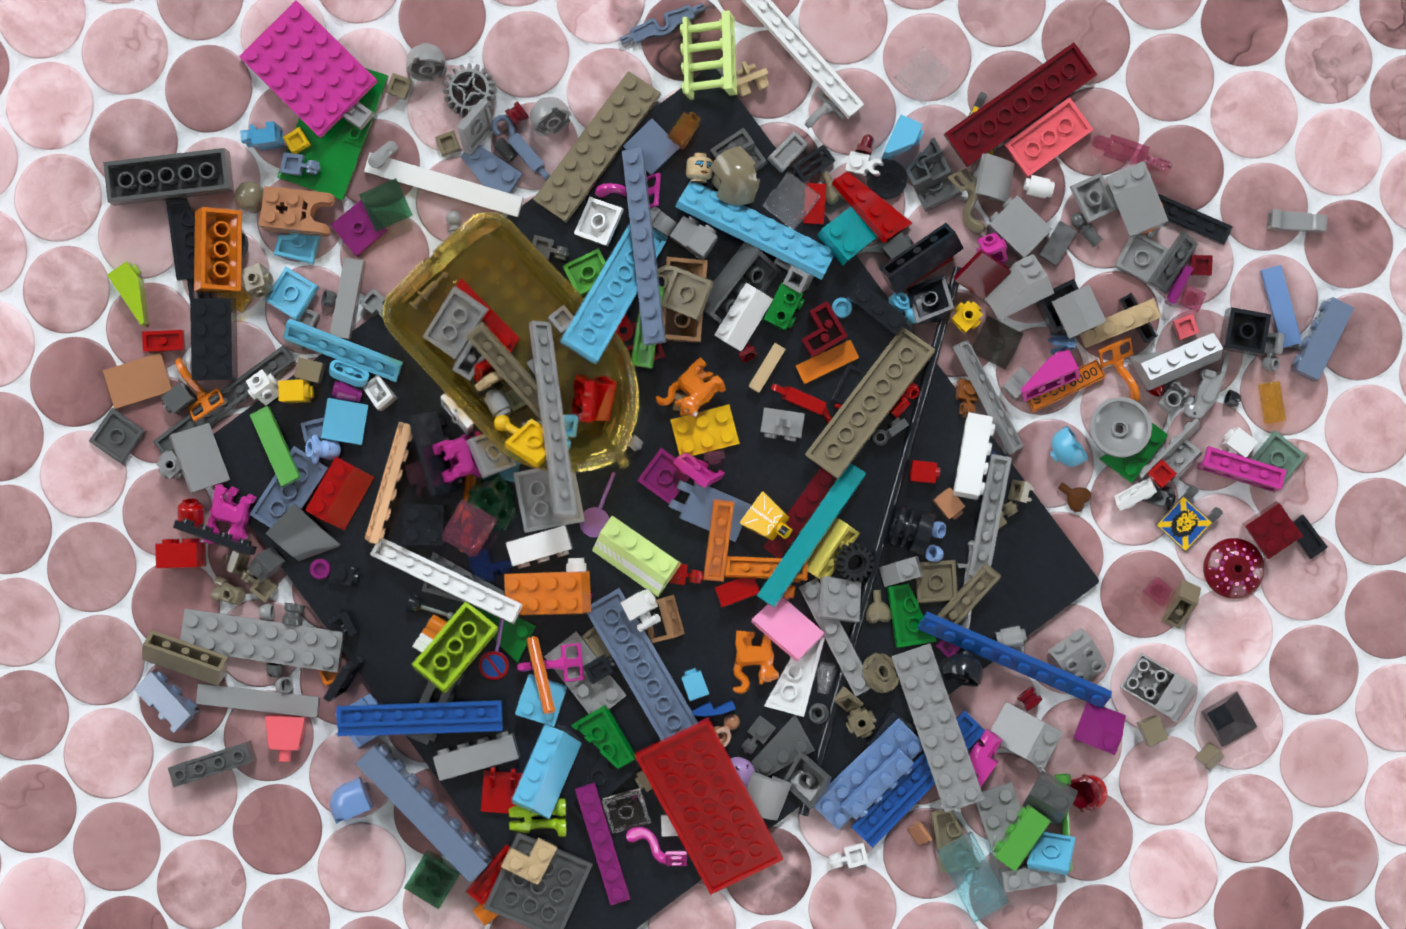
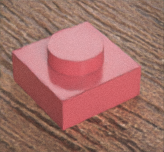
[1172,314,1200,340]

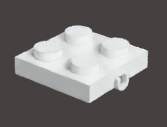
[441,392,474,434]

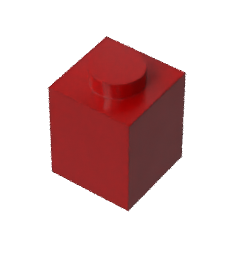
[909,460,940,483]

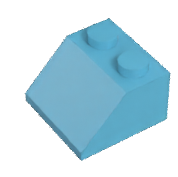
[881,114,924,159]
[515,673,567,726]

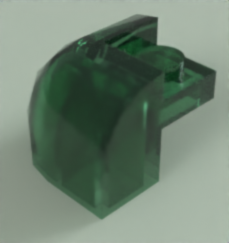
[464,473,516,532]

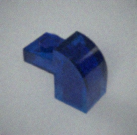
[467,548,514,581]

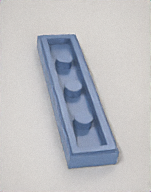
[1260,265,1302,348]

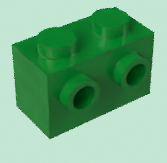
[763,283,805,331]

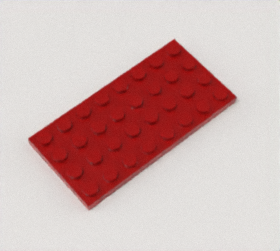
[635,717,784,895]

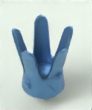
[1048,334,1080,355]

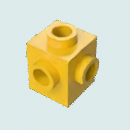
[950,301,983,334]

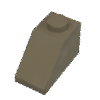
[1161,580,1201,629]

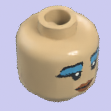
[686,153,713,184]

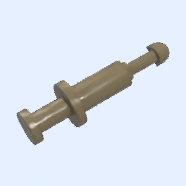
[409,272,449,310]

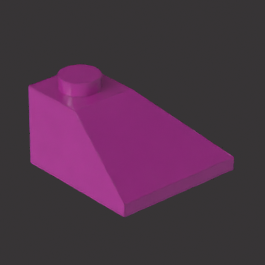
[1073,702,1126,755]

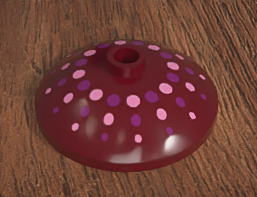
[1203,538,1265,599]

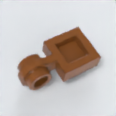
[956,379,978,417]

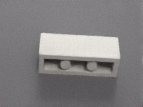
[715,283,773,352]
[506,525,573,569]

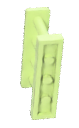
[680,10,737,100]

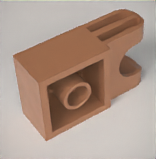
[259,186,336,237]

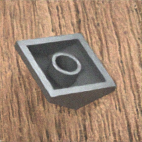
[784,751,831,809]

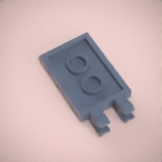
[669,480,751,542]

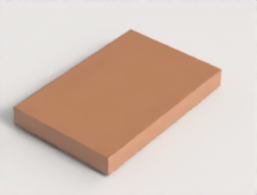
[103,352,173,409]

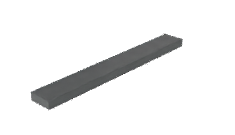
[153,345,296,454]

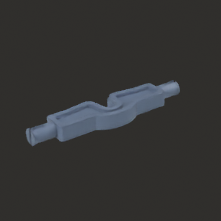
[619,3,706,46]

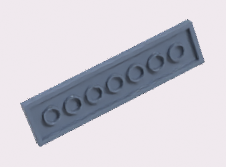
[587,588,698,740]

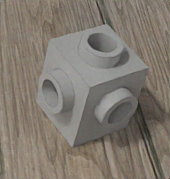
[156,450,184,480]

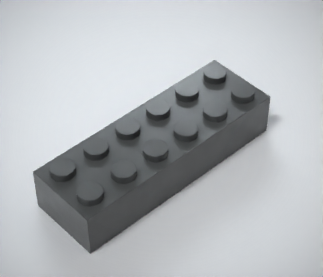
[103,148,234,206]

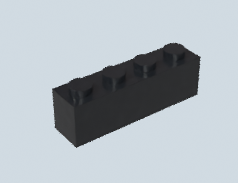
[879,223,964,294]

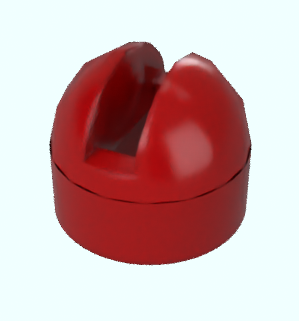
[1146,385,1164,397]

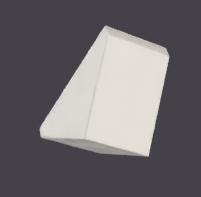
[362,375,398,411]

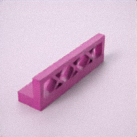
[1197,446,1287,493]

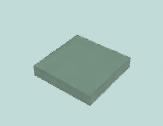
[1251,430,1307,484]

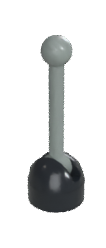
[406,595,454,620]

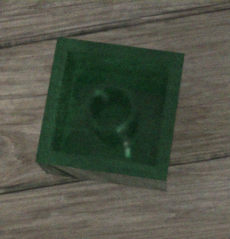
[404,849,461,910]

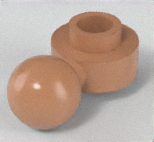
[714,714,740,747]

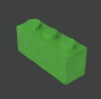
[993,805,1051,871]

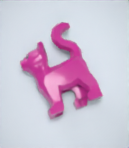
[432,431,482,482]
[203,484,257,544]

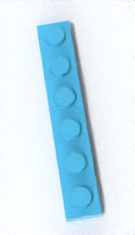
[283,318,403,382]

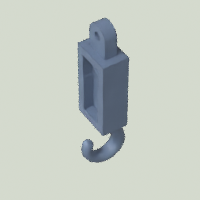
[491,115,550,181]

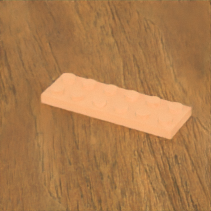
[364,422,413,544]

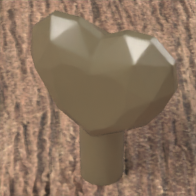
[821,171,844,205]
[865,590,891,623]

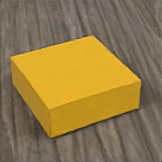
[282,127,311,154]

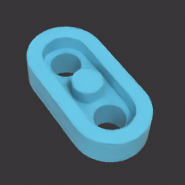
[329,360,369,387]

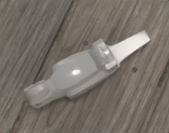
[1184,352,1230,420]

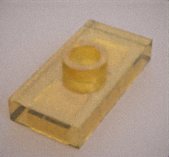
[1258,381,1286,424]

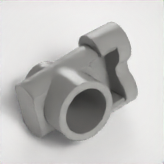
[1158,379,1191,413]

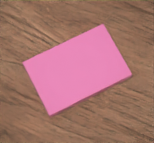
[751,597,824,662]

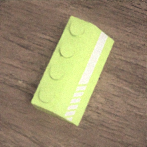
[592,516,682,597]

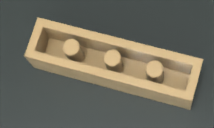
[748,343,786,393]

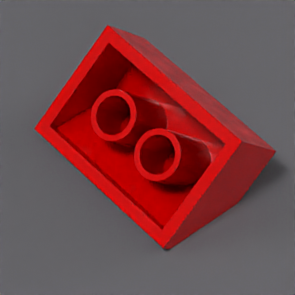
[306,457,375,530]

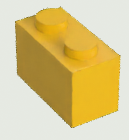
[278,380,314,404]

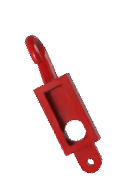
[771,384,842,423]

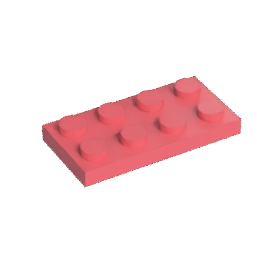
[1004,97,1094,178]

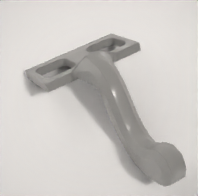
[805,89,846,129]

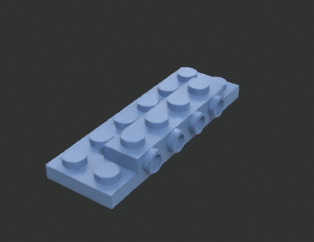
[814,718,923,830]

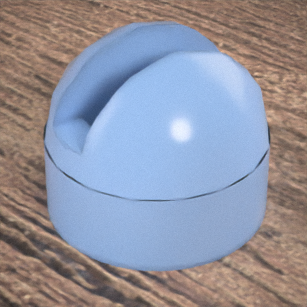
[931,521,946,538]
[926,545,944,562]

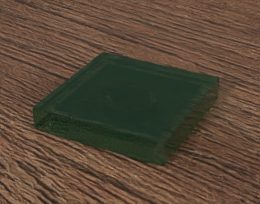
[359,178,413,232]

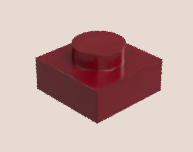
[1190,255,1213,276]

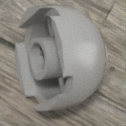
[406,43,447,81]
[530,97,571,136]

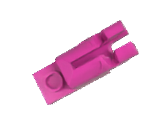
[969,729,1003,788]

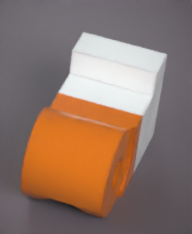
[412,614,448,652]

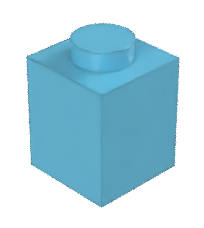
[682,668,709,701]

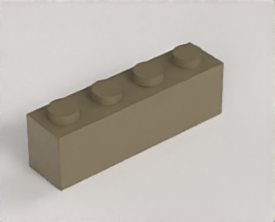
[142,630,228,686]

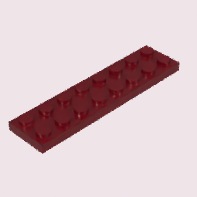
[944,42,1098,167]

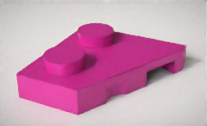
[673,453,725,488]

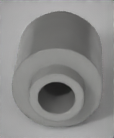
[484,388,512,417]
[996,626,1027,648]

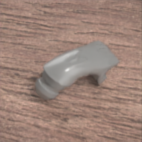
[368,141,398,168]

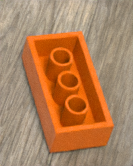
[504,571,591,615]

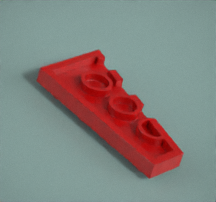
[831,171,912,243]

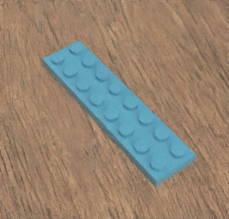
[676,180,834,280]
[560,222,668,364]

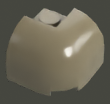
[710,146,760,205]

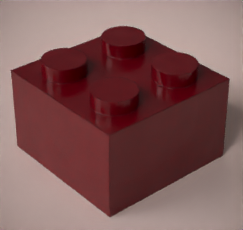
[1243,501,1303,559]

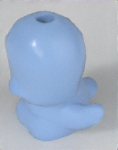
[305,435,341,464]

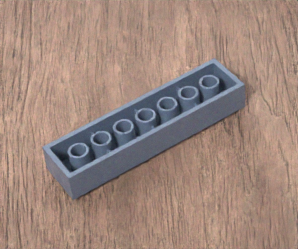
[356,742,492,882]

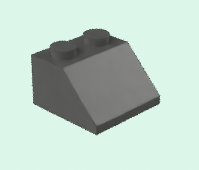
[1023,771,1078,826]

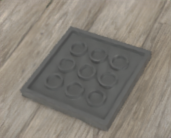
[484,832,593,929]

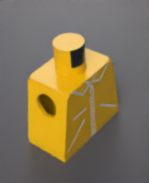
[740,492,792,540]

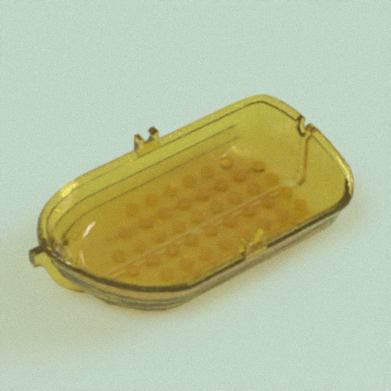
[383,212,638,473]

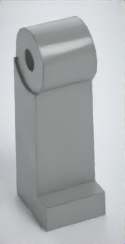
[1266,209,1328,232]

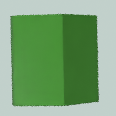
[563,248,606,298]

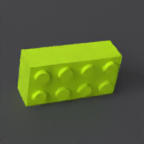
[412,601,498,694]

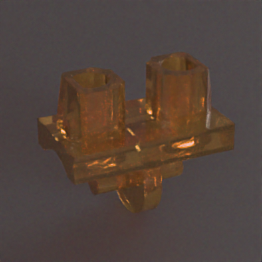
[667,112,700,150]

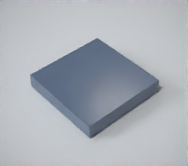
[623,119,680,175]

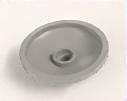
[1090,397,1152,458]

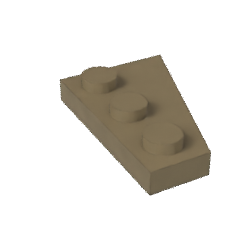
[930,809,980,873]

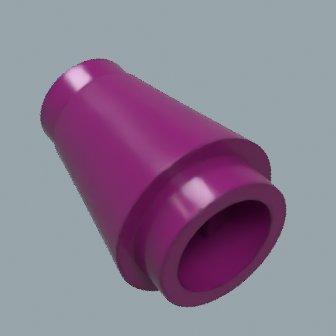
[331,381,362,402]

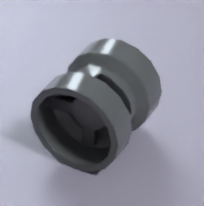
[282,603,305,626]

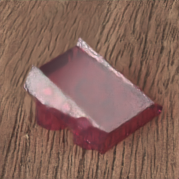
[442,500,496,557]

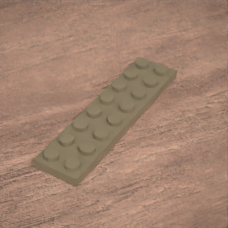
[533,71,661,223]
[805,326,936,479]

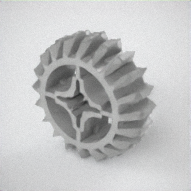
[442,63,498,117]

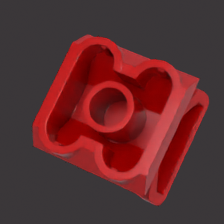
[571,374,617,422]

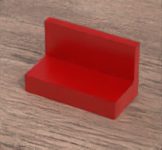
[715,578,760,607]

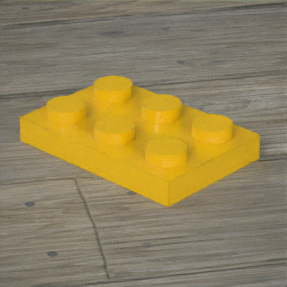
[671,405,740,456]

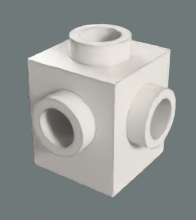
[246,370,279,406]

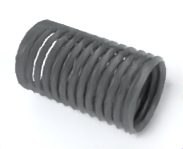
[493,137,518,163]

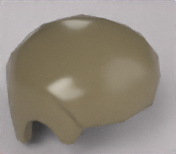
[234,181,264,213]

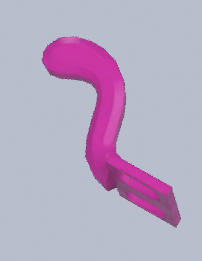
[595,173,661,208]
[517,643,584,682]
[626,827,687,866]

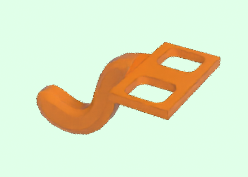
[1098,336,1141,403]
[175,357,225,422]

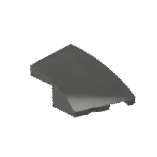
[906,137,962,212]
[266,504,341,561]

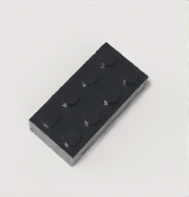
[190,298,238,380]

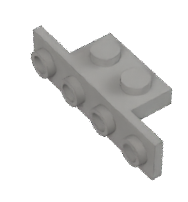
[1139,418,1202,483]

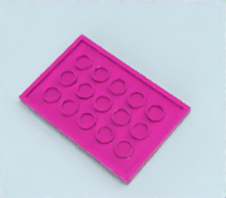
[239,0,378,138]

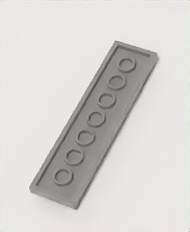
[180,609,345,673]
[891,643,985,813]

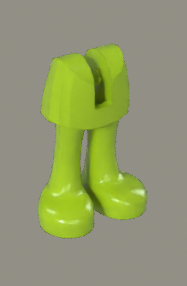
[509,798,566,837]

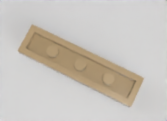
[1080,298,1162,348]

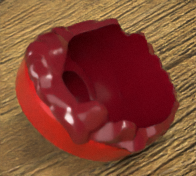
[1070,774,1107,813]

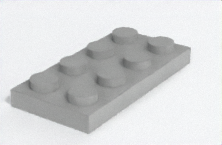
[544,631,626,714]

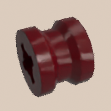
[505,101,529,127]
[1017,686,1043,711]

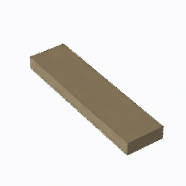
[937,563,1001,625]

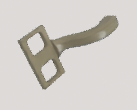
[948,168,986,234]

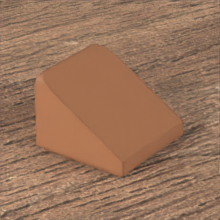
[907,820,932,845]

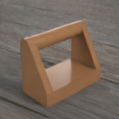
[645,595,685,643]

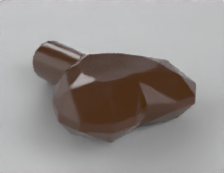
[1058,482,1091,512]

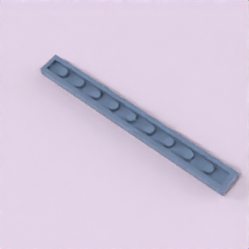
[622,147,666,346]

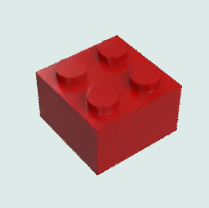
[155,538,206,568]

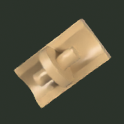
[736,61,769,98]

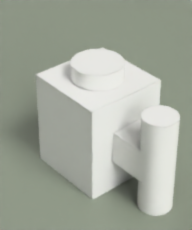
[1220,427,1258,457]
[621,589,661,632]

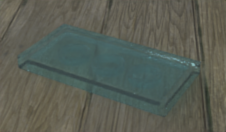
[936,831,1009,923]

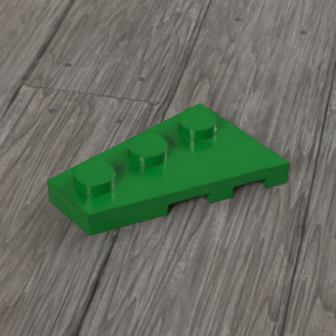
[1099,423,1168,483]
[887,584,937,648]
[476,607,536,663]
[571,705,636,769]

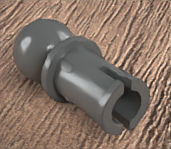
[1071,212,1103,247]

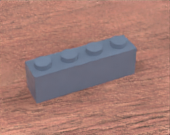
[1291,297,1354,382]

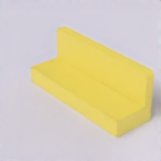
[808,518,860,580]

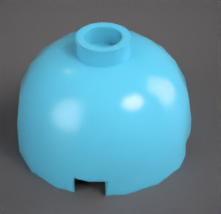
[1050,426,1088,467]

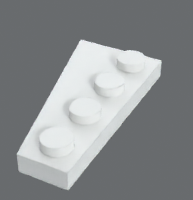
[764,637,825,717]

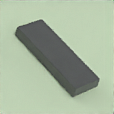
[1148,232,1198,294]

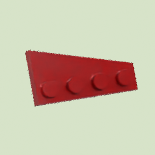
[456,278,520,353]

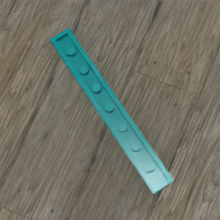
[757,463,866,608]

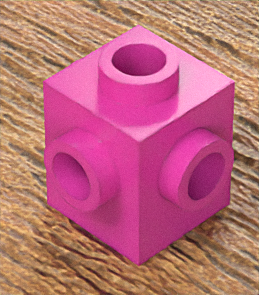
[976,232,1008,263]

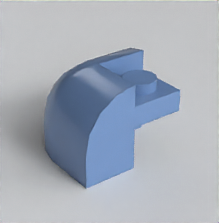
[330,777,374,824]

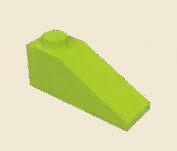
[107,261,149,327]

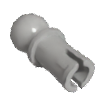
[446,211,465,250]

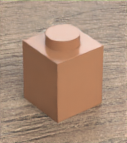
[932,487,965,520]

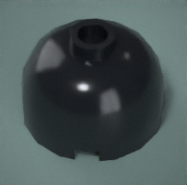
[941,651,983,687]

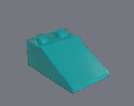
[817,207,878,266]

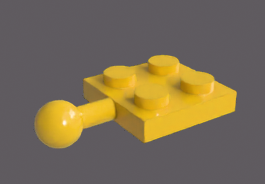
[494,415,547,468]

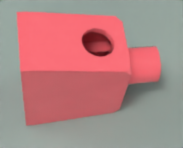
[265,714,308,762]

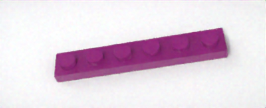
[575,782,630,905]

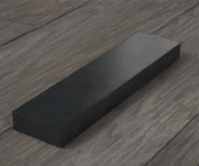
[1158,194,1233,246]

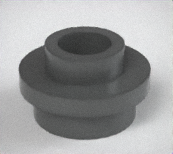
[809,703,829,724]

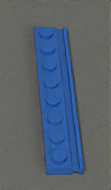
[336,700,503,736]
[851,710,985,848]

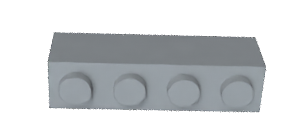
[433,731,520,781]

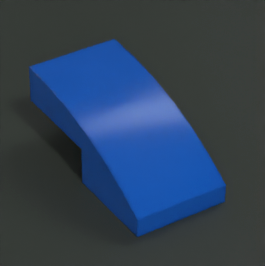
[692,700,736,716]

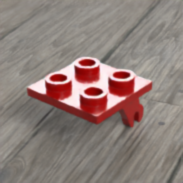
[481,767,523,814]

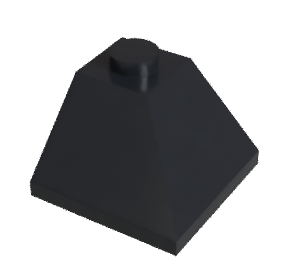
[1201,691,1257,747]

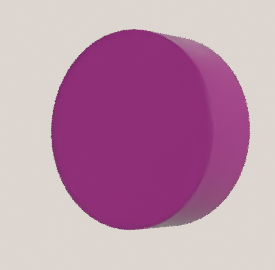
[310,559,331,579]

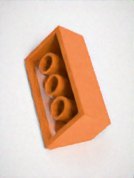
[194,207,242,293]

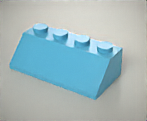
[512,724,582,819]

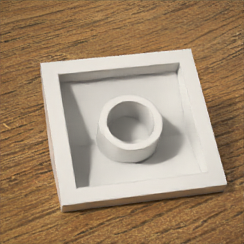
[574,197,624,246]

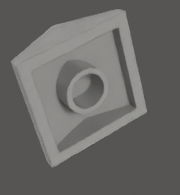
[1070,173,1118,223]
[1052,285,1106,339]

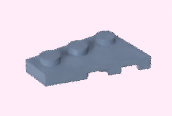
[461,145,523,193]

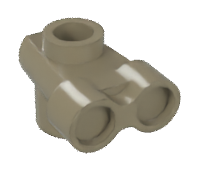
[210,577,245,605]

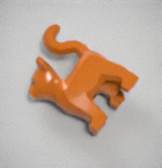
[655,357,726,416]
[733,631,779,694]

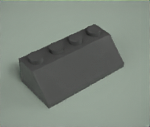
[703,242,781,325]

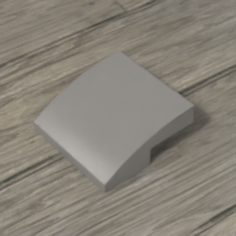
[975,153,1015,203]
[746,771,792,820]

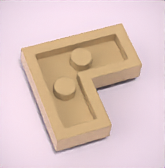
[501,838,557,885]

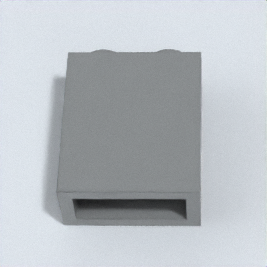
[987,195,1052,260]

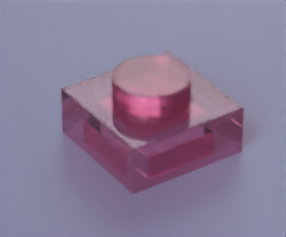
[1179,285,1207,312]
[704,450,725,465]
[1143,576,1173,605]

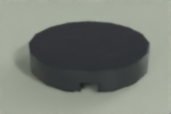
[867,159,907,200]

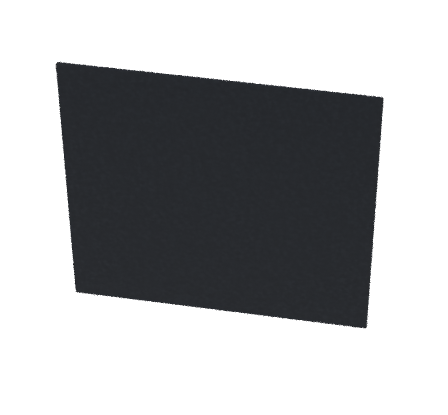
[213,69,1099,929]

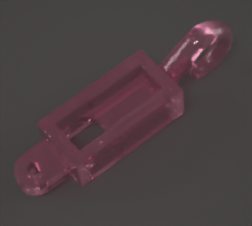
[1092,134,1173,170]

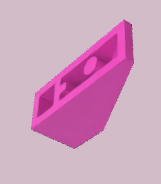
[1021,349,1080,402]

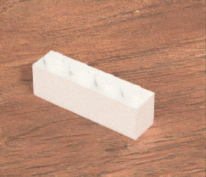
[953,413,995,500]

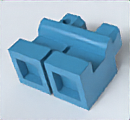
[240,121,285,151]

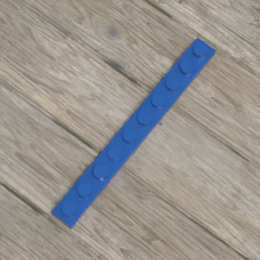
[918,612,1112,708]

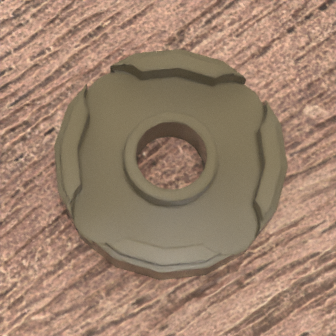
[863,653,899,693]

